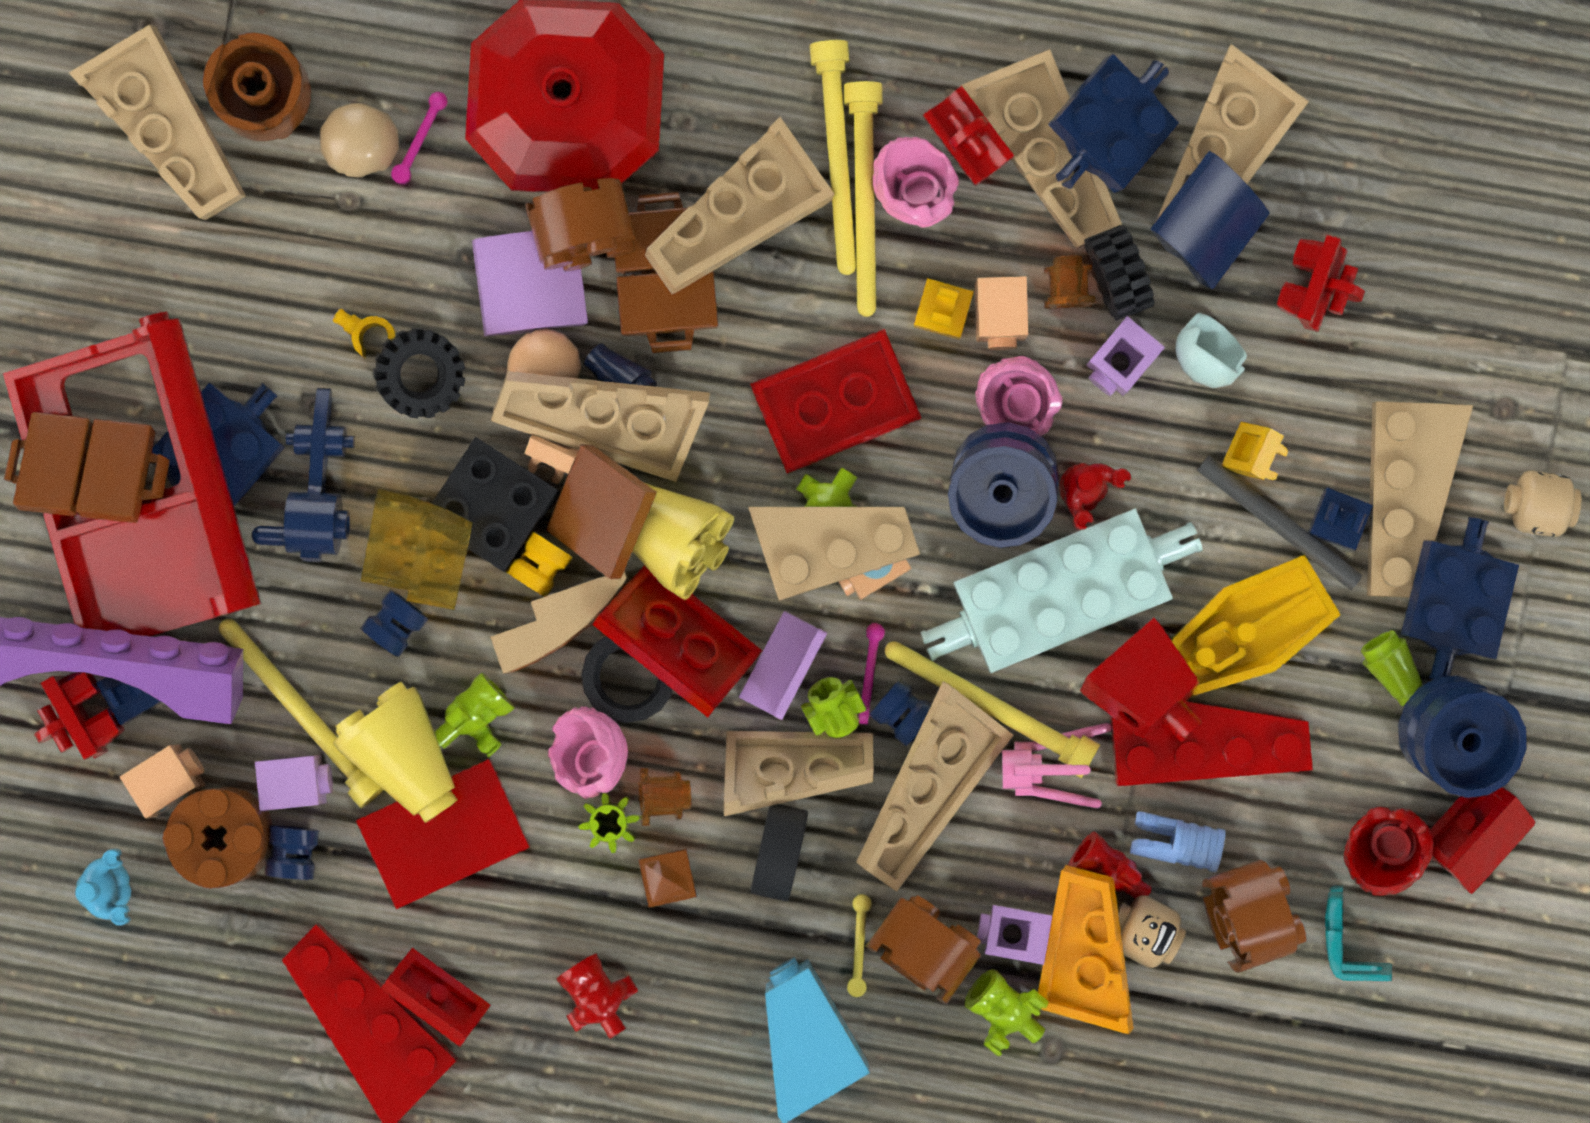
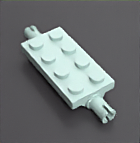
[920,508,1203,673]

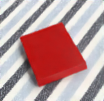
[750,329,922,475]
[592,565,763,718]
[356,758,531,910]

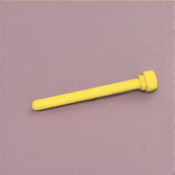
[809,40,856,275]
[844,81,883,317]
[219,619,384,808]
[885,641,1100,778]

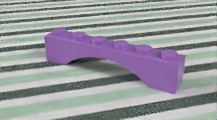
[0,617,243,724]

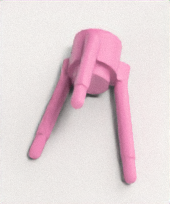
[1002,723,1112,808]

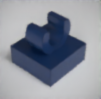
[1308,488,1373,551]
[96,677,163,725]

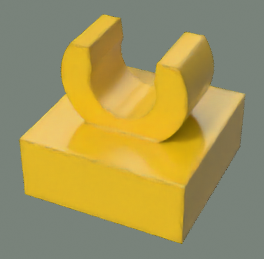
[913,278,974,340]
[1222,422,1288,480]

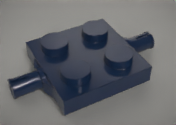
[1048,53,1179,193]
[152,383,285,506]
[1401,517,1519,679]

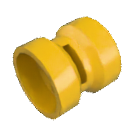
[506,531,573,597]

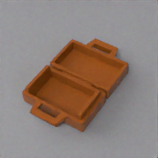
[615,192,718,353]
[4,412,170,523]

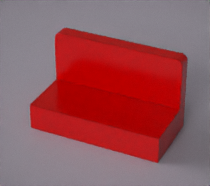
[1430,787,1535,894]

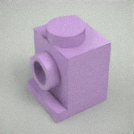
[1086,316,1165,396]
[977,905,1052,965]

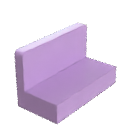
[739,611,827,720]

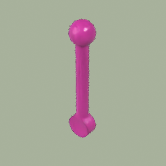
[391,92,448,185]
[859,623,885,725]

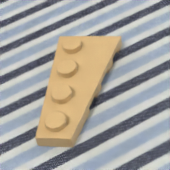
[69,24,246,220]
[1155,44,1309,222]
[960,49,1122,249]
[645,117,834,295]
[491,371,710,482]
[1367,401,1473,598]
[856,681,1013,892]

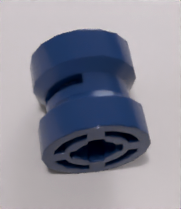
[360,589,429,657]
[869,678,932,746]
[264,825,319,880]

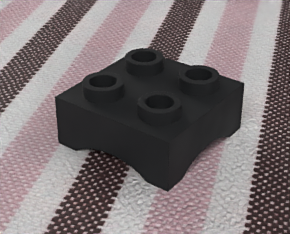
[422,437,561,573]

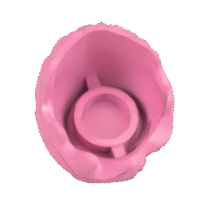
[873,137,959,228]
[975,356,1063,436]
[548,706,628,799]

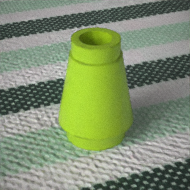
[1361,630,1423,706]

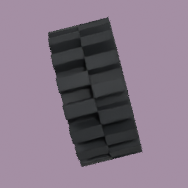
[1084,224,1155,321]
[373,328,465,419]

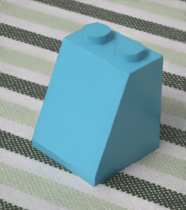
[765,957,870,1123]

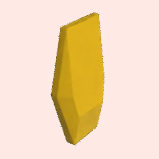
[1171,555,1341,696]

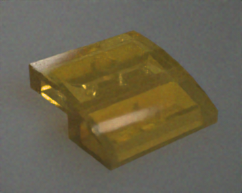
[361,489,473,610]

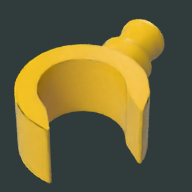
[333,309,397,359]

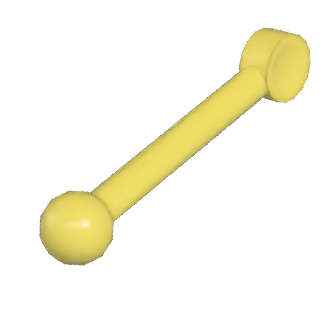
[847,894,872,997]

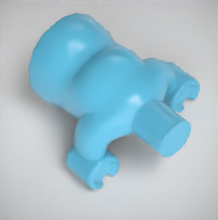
[75,848,131,926]

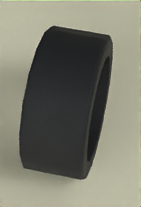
[581,636,673,723]
[750,804,808,901]

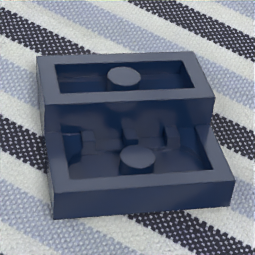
[1151,151,1270,290]

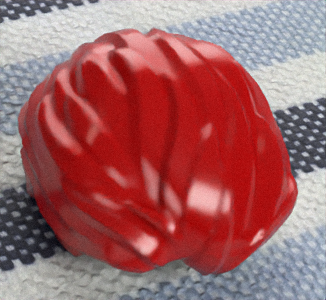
[1343,807,1433,896]

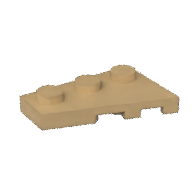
[748,507,920,601]
[724,731,874,816]

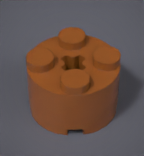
[203,33,311,141]
[525,178,636,272]
[162,787,273,889]
[1202,859,1307,973]
[866,895,981,1004]

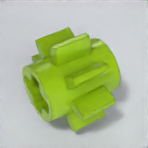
[801,677,866,738]
[578,792,641,853]

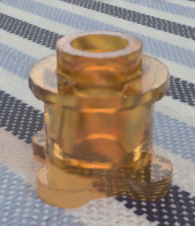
[1044,256,1096,309]
[638,768,692,826]

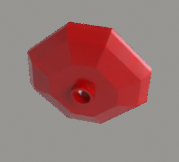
[465,0,665,193]

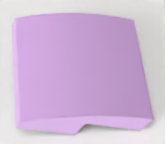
[472,231,588,337]

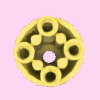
[632,483,734,600]
[333,681,458,823]

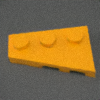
[1038,865,1134,1035]

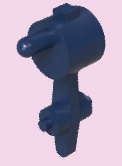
[251,388,355,562]

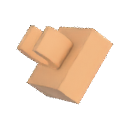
[524,435,578,484]

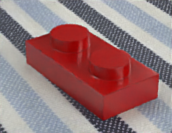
[381,947,491,1047]

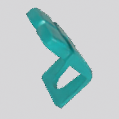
[1325,885,1392,982]

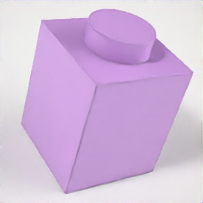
[255,755,333,811]

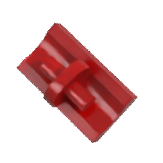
[923,86,1014,187]
[1277,235,1365,332]
[34,672,125,760]

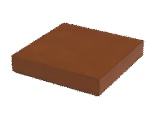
[546,444,657,579]

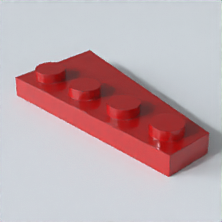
[1110,701,1313,786]
[282,923,459,1123]

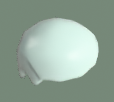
[1175,313,1247,388]

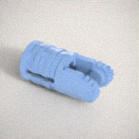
[1130,811,1225,873]

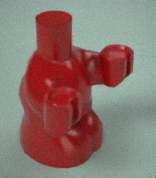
[1058,463,1132,530]
[1068,831,1152,899]
[556,953,639,1039]

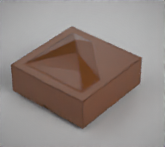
[638,848,697,908]

